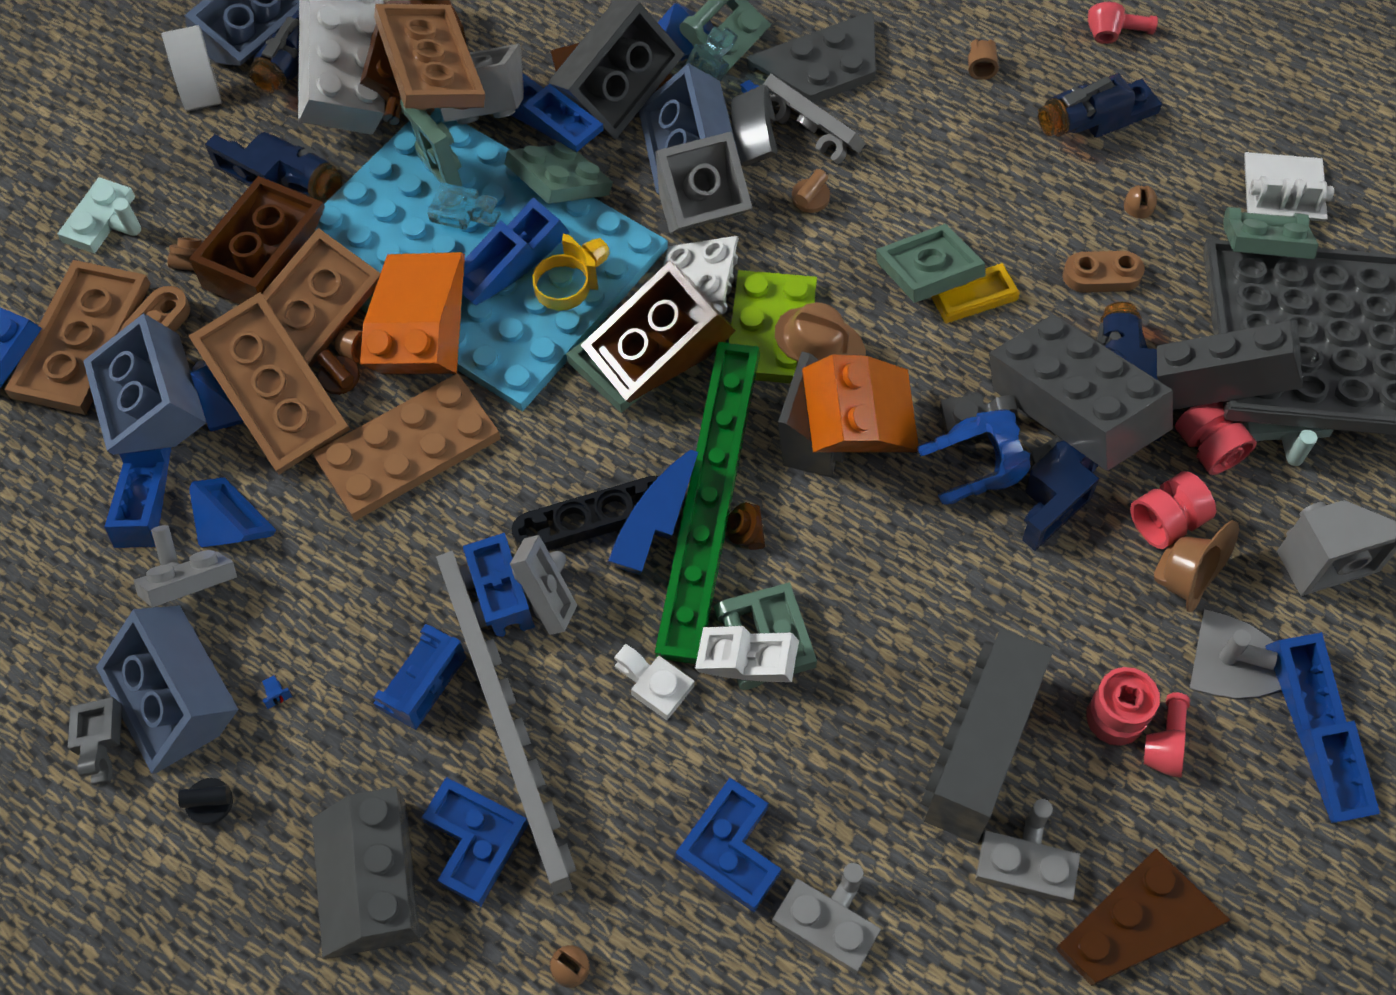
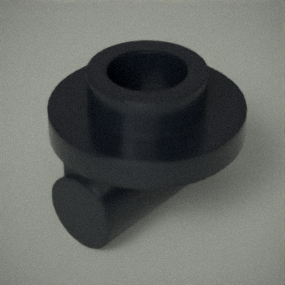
[178,778,233,825]

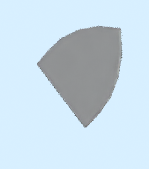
[1189,609,1281,699]

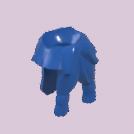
[917,409,1031,505]

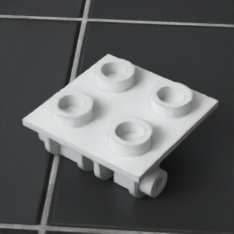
[1244,152,1334,222]
[663,236,739,314]

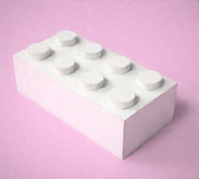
[298,0,385,134]

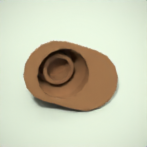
[775,302,866,362]
[1154,520,1239,612]

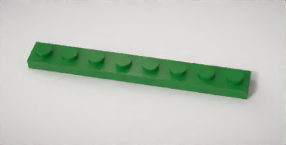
[655,342,760,664]

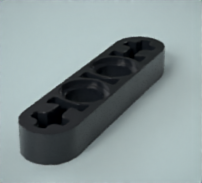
[512,475,659,551]

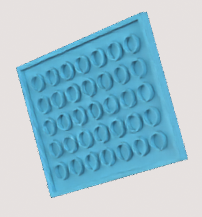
[315,108,668,412]

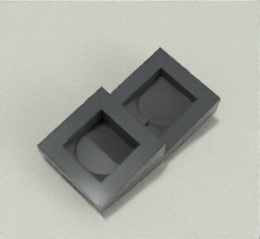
[731,84,778,167]

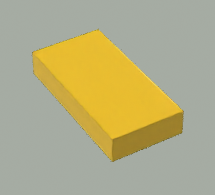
[931,263,1020,324]

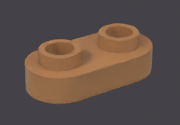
[1062,251,1145,293]
[120,286,191,332]

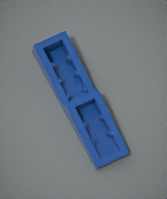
[511,72,604,152]
[104,447,171,548]
[1265,632,1380,823]

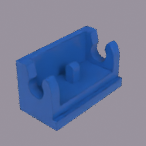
[462,533,535,637]
[373,624,466,730]

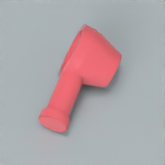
[1088,2,1158,44]
[1144,692,1190,778]

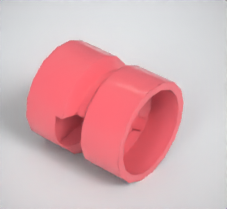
[1175,402,1257,475]
[1130,471,1216,549]
[1086,667,1160,746]

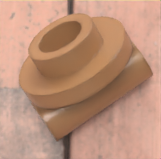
[792,169,830,213]
[168,237,202,271]

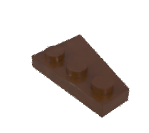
[1056,849,1230,986]

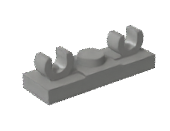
[763,73,866,164]

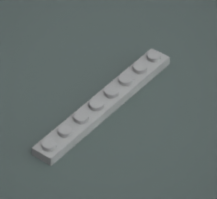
[436,551,577,895]

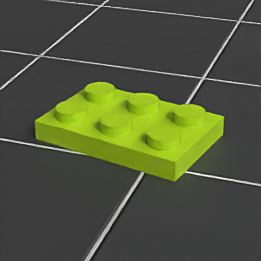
[729,270,817,384]

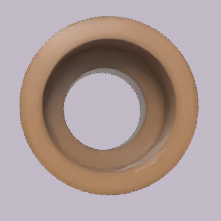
[968,39,999,79]

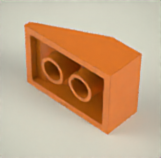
[360,252,465,374]
[802,354,919,452]

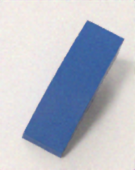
[462,197,570,306]
[606,450,698,575]

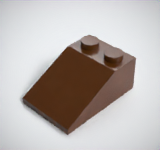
[189,176,325,305]
[581,260,736,403]

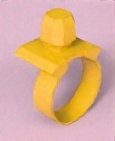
[532,234,610,311]

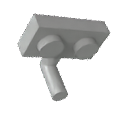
[133,525,237,607]
[510,535,577,635]
[975,799,1080,904]
[772,863,881,975]

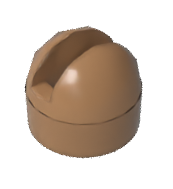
[1124,185,1157,219]
[334,329,362,363]
[550,945,590,988]

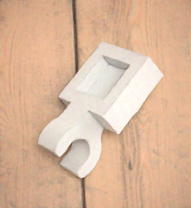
[614,644,695,720]

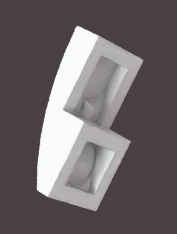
[161,25,222,112]
[695,626,799,682]

